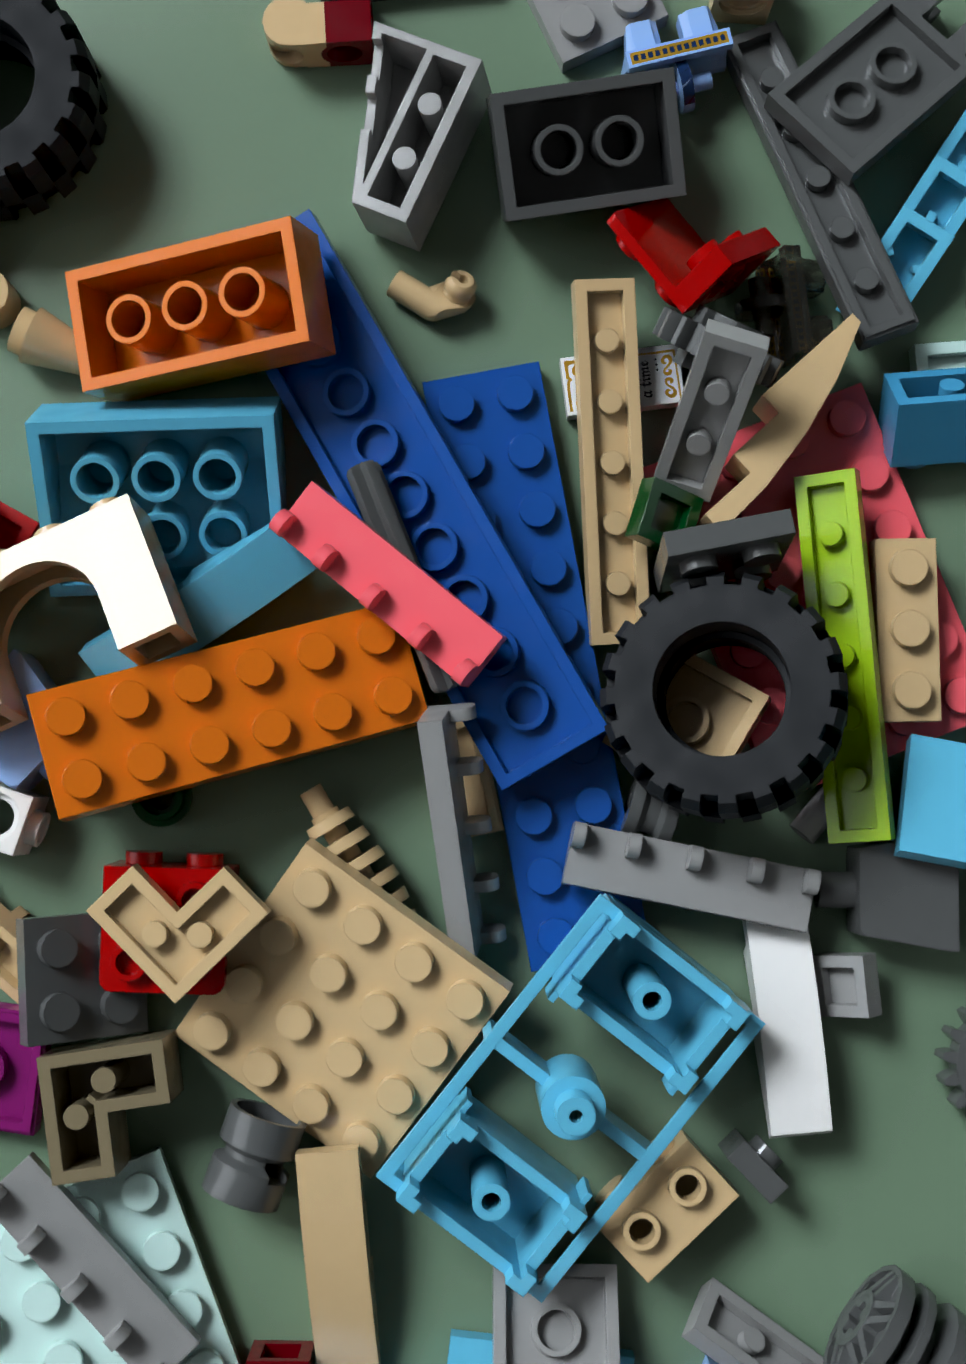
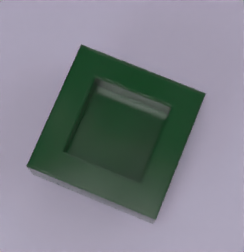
[625,477,704,550]

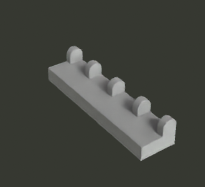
[417,703,507,957]
[561,821,822,933]
[0,1152,201,1364]

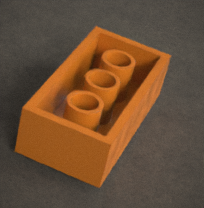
[65,215,336,402]

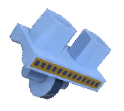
[621,6,734,114]

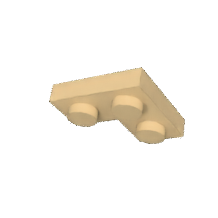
[86,864,272,1004]

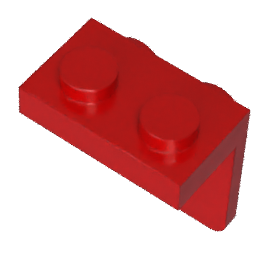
[99,850,240,995]

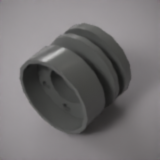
[823,1265,966,1364]

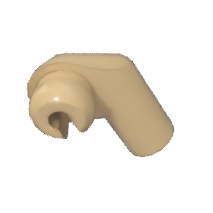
[387,270,477,322]

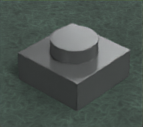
[718,1128,789,1204]

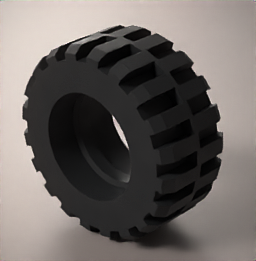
[0,0,108,222]
[600,572,848,824]

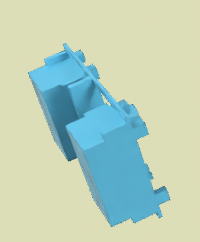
[376,893,765,1303]

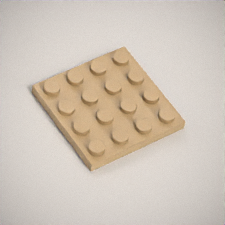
[174,838,513,1179]

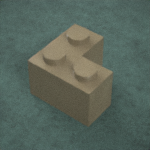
[36,1029,184,1186]

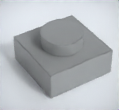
[813,952,882,1018]

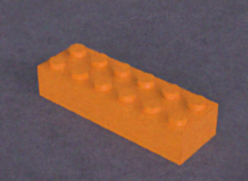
[26,608,427,822]

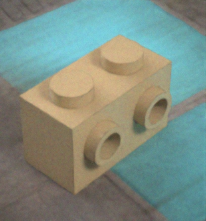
[592,1129,739,1283]

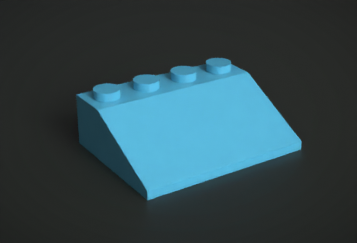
[25,396,287,597]

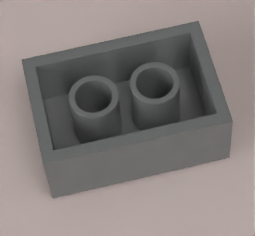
[486,67,687,222]

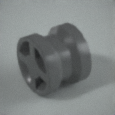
[620,778,680,841]

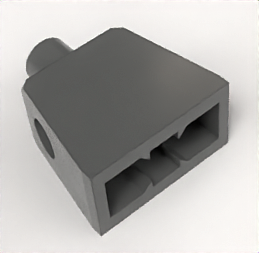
[813,839,960,952]

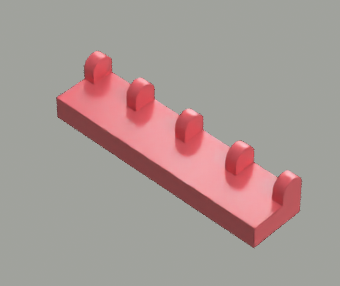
[269,481,507,687]

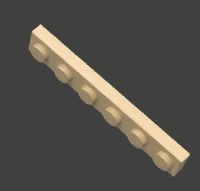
[571,278,649,646]

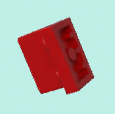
[607,198,781,314]

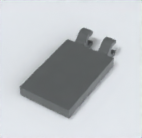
[763,0,966,186]

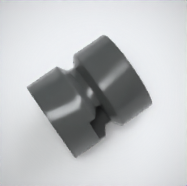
[202,1098,307,1213]

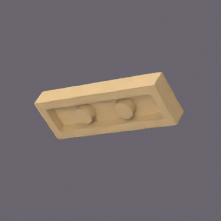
[869,538,942,723]

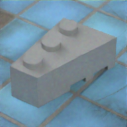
[352,21,492,252]

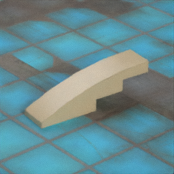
[697,313,861,526]
[295,1143,381,1364]

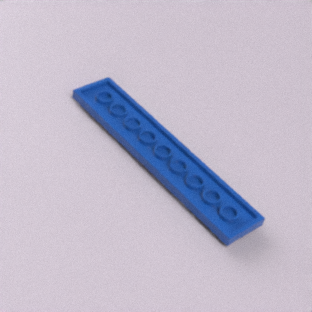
[265,209,608,791]
[422,361,645,972]

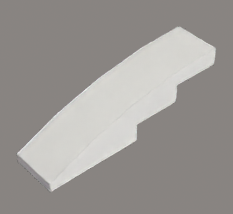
[742,921,833,1139]

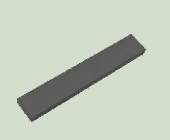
[726,20,919,351]

